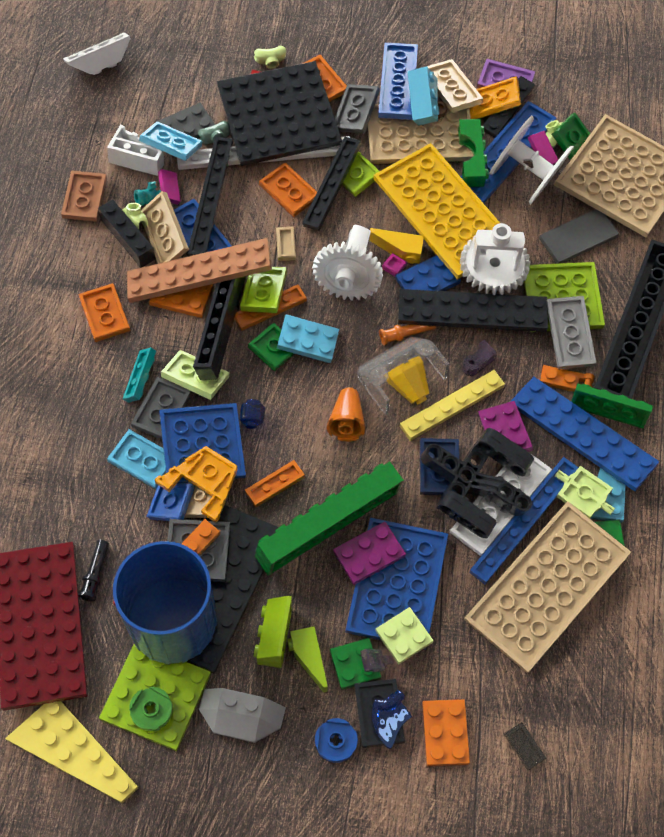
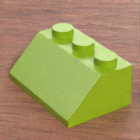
[254,596,292,668]

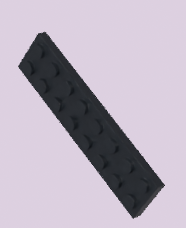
[398,289,548,332]

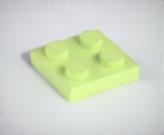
[375,607,433,665]

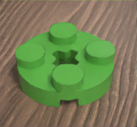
[129,687,173,731]

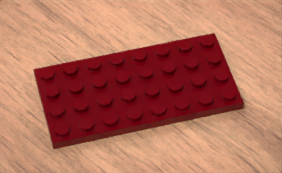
[0,542,88,711]

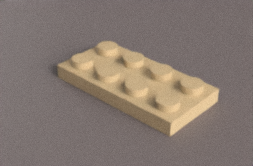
[427,59,483,113]
[141,191,189,264]

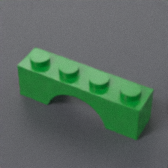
[458,119,489,187]

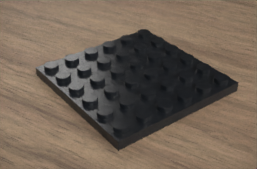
[217,61,342,166]

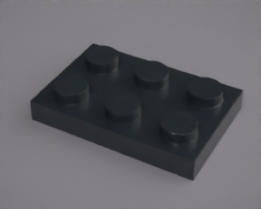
[354,679,405,748]

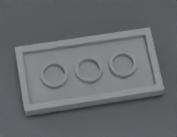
[546,296,596,370]

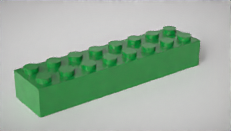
[255,461,404,576]

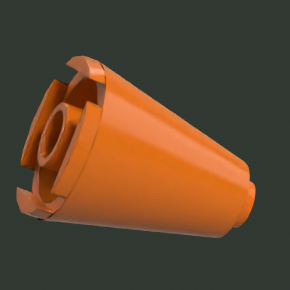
[327,387,365,442]

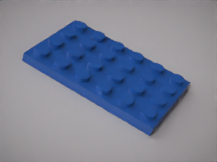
[345,518,448,650]

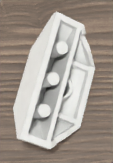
[63,33,130,75]

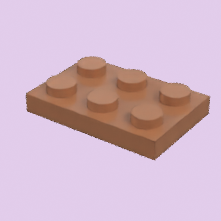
[61,171,107,222]

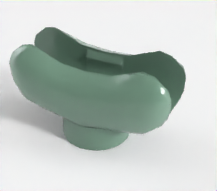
[198,121,231,144]

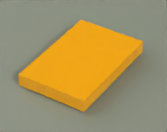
[469,76,521,119]

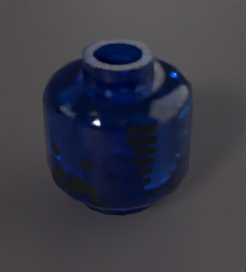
[240,399,265,429]

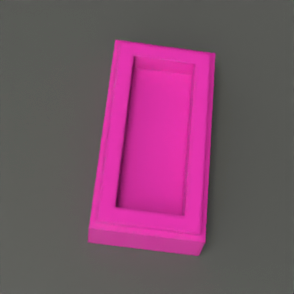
[528,131,558,165]
[158,169,181,205]

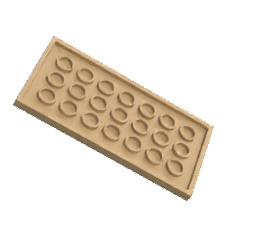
[464,501,631,674]

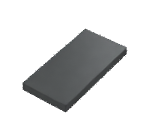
[539,209,619,264]

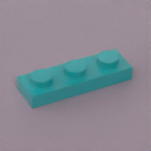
[123,347,156,403]

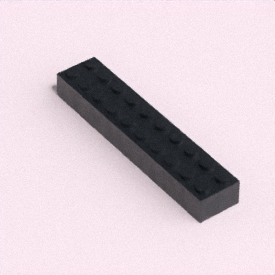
[594,239,664,399]

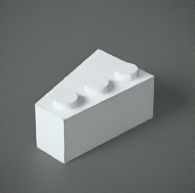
[107,125,164,176]

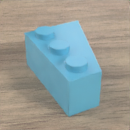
[407,66,439,126]

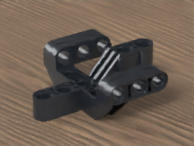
[421,428,534,539]

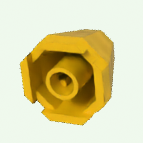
[384,356,429,405]

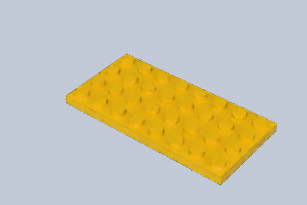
[373,143,500,279]

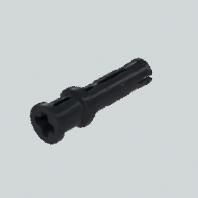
[78,540,109,602]

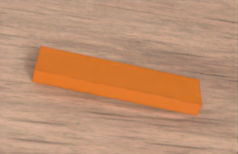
[234,284,307,331]

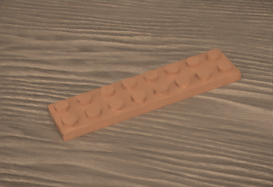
[127,238,272,303]

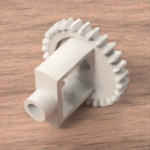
[460,223,530,295]
[312,225,383,301]

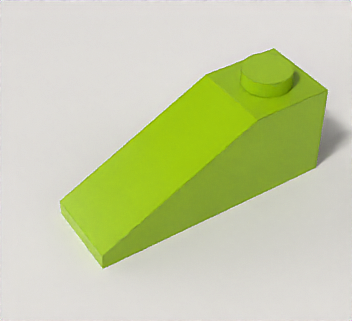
[287,626,328,693]

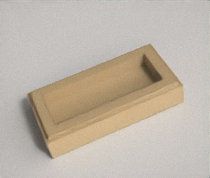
[276,227,296,261]

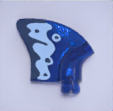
[372,690,412,749]

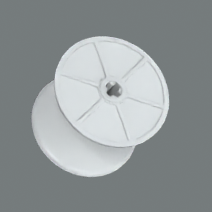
[489,116,574,205]

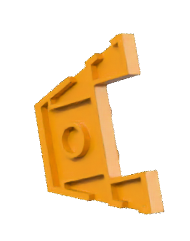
[155,446,238,523]

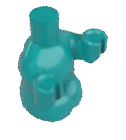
[134,181,161,206]

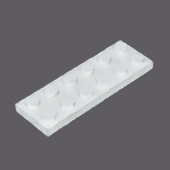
[450,454,552,556]

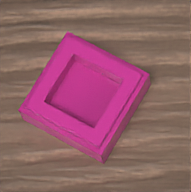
[382,253,407,277]

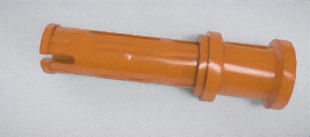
[379,325,436,345]

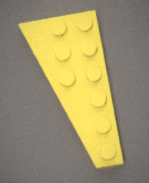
[5,701,138,803]

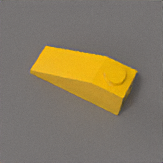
[369,228,424,264]

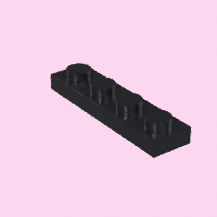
[483,76,535,138]

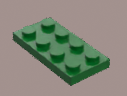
[571,383,653,429]

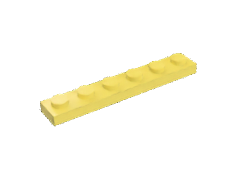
[400,370,505,441]

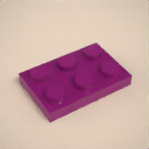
[478,401,533,452]
[333,522,406,585]

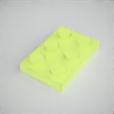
[161,350,230,400]

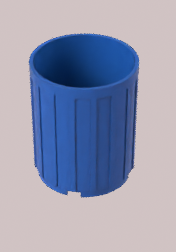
[113,541,217,664]

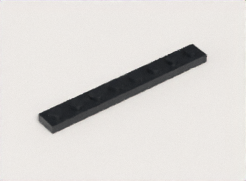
[187,137,233,257]

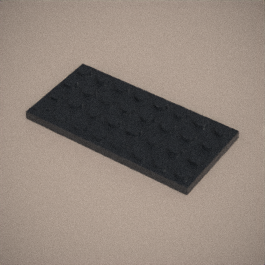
[186,505,279,674]

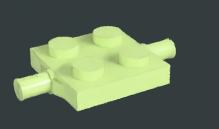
[555,466,615,519]

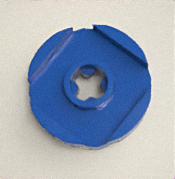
[315,718,358,763]

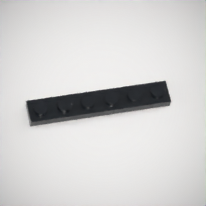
[302,136,362,231]

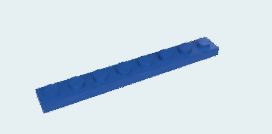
[469,457,579,585]

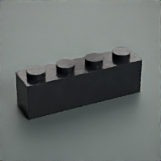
[98,199,156,268]

